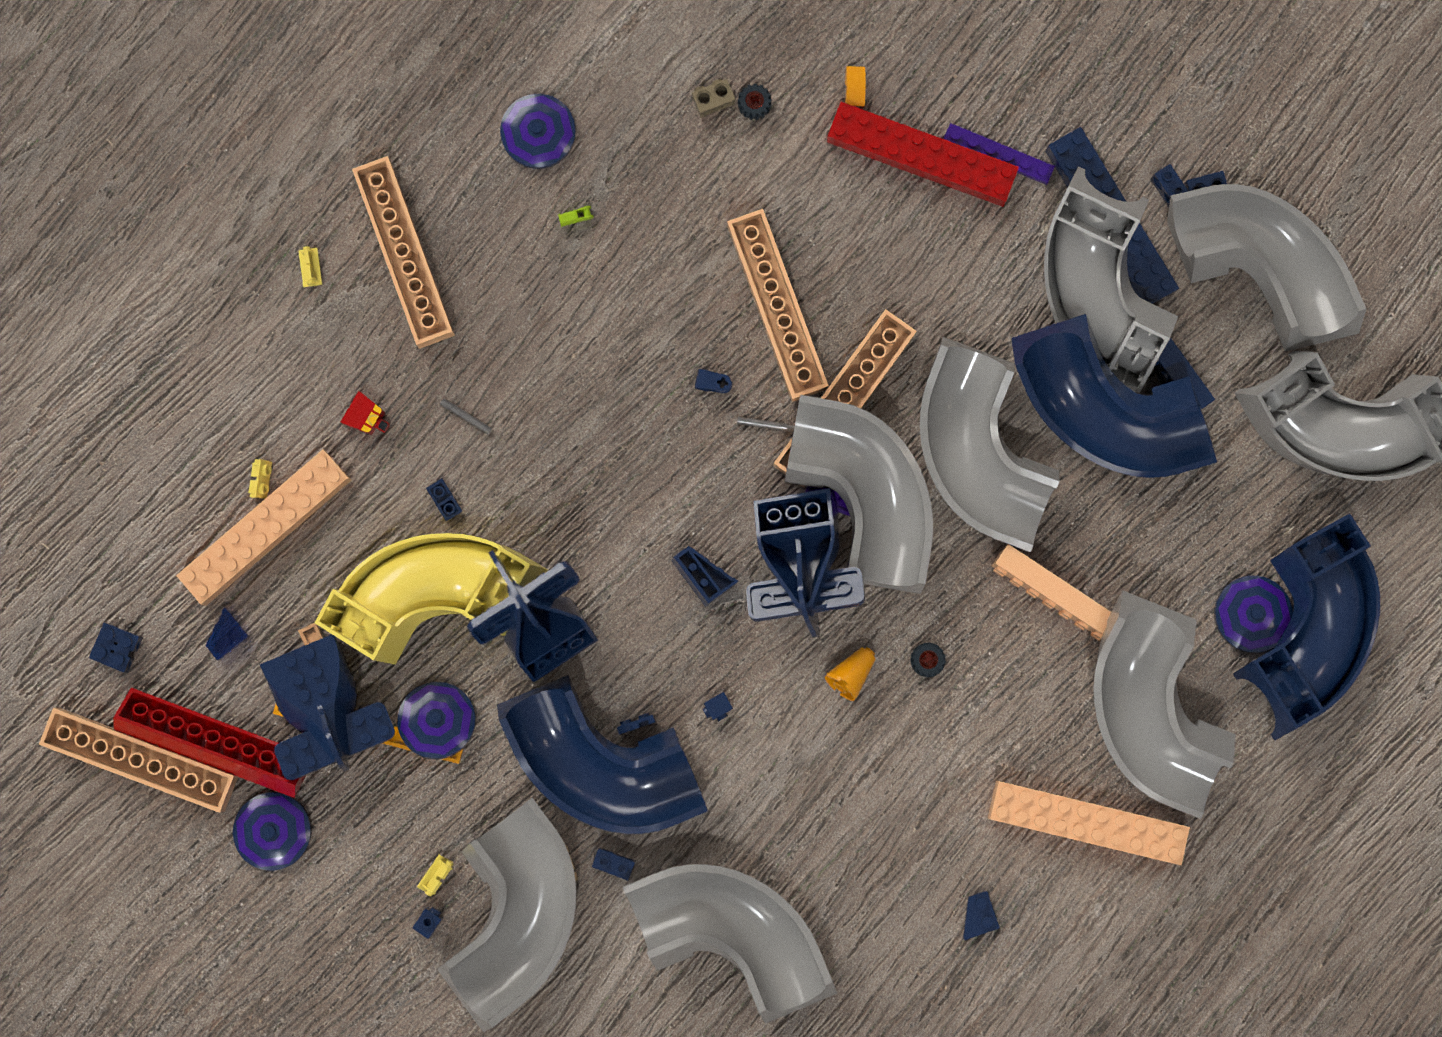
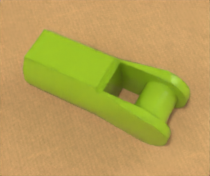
[558,206,594,227]

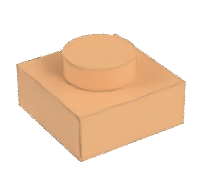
[298,623,324,645]

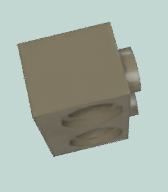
[692,79,735,118]

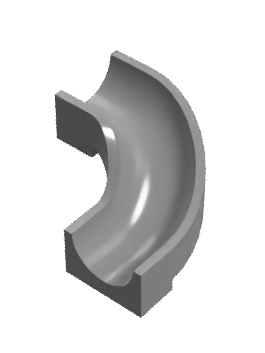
[1044,166,1178,394]
[1167,184,1366,352]
[920,337,1059,552]
[1235,350,1442,481]
[785,395,933,594]
[1094,591,1236,819]
[437,798,576,1032]
[623,864,838,1024]

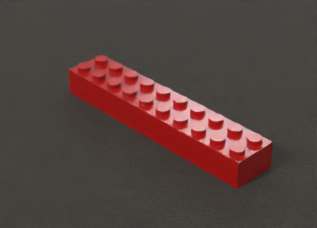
[827,102,1019,207]
[113,688,306,798]

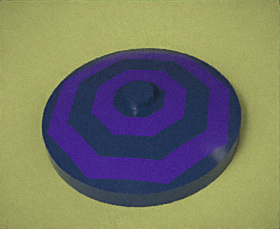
[500,94,576,169]
[1214,575,1293,653]
[397,682,476,760]
[233,792,312,871]

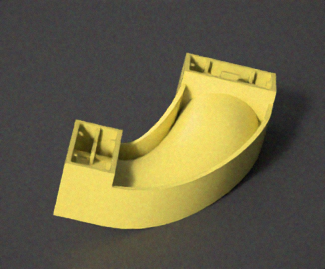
[315,533,549,665]

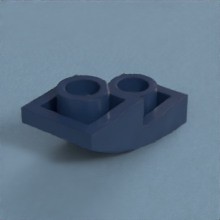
[426,478,462,521]

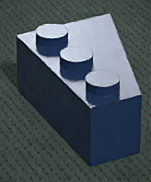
[671,546,739,607]

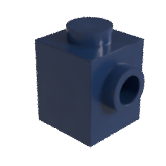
[702,692,733,722]
[412,907,444,939]

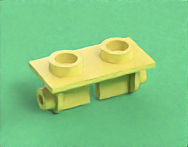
[298,246,322,287]
[248,459,272,499]
[417,855,453,897]

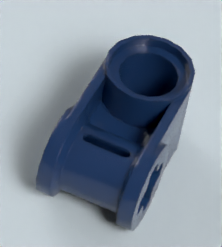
[694,369,732,394]

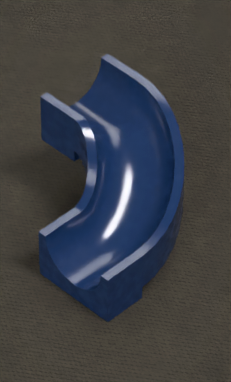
[1011,314,1217,478]
[1233,513,1380,741]
[497,675,708,834]

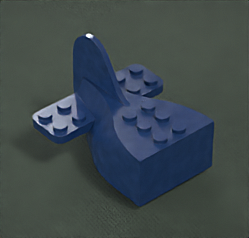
[746,488,865,638]
[467,550,598,683]
[259,634,395,780]

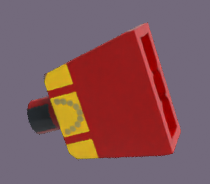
[340,391,390,435]

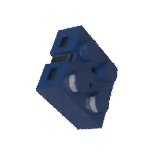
[89,622,143,673]

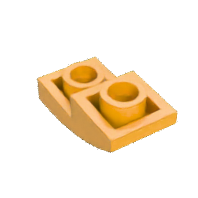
[845,66,866,106]

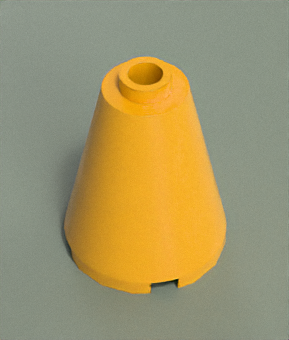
[825,647,876,701]

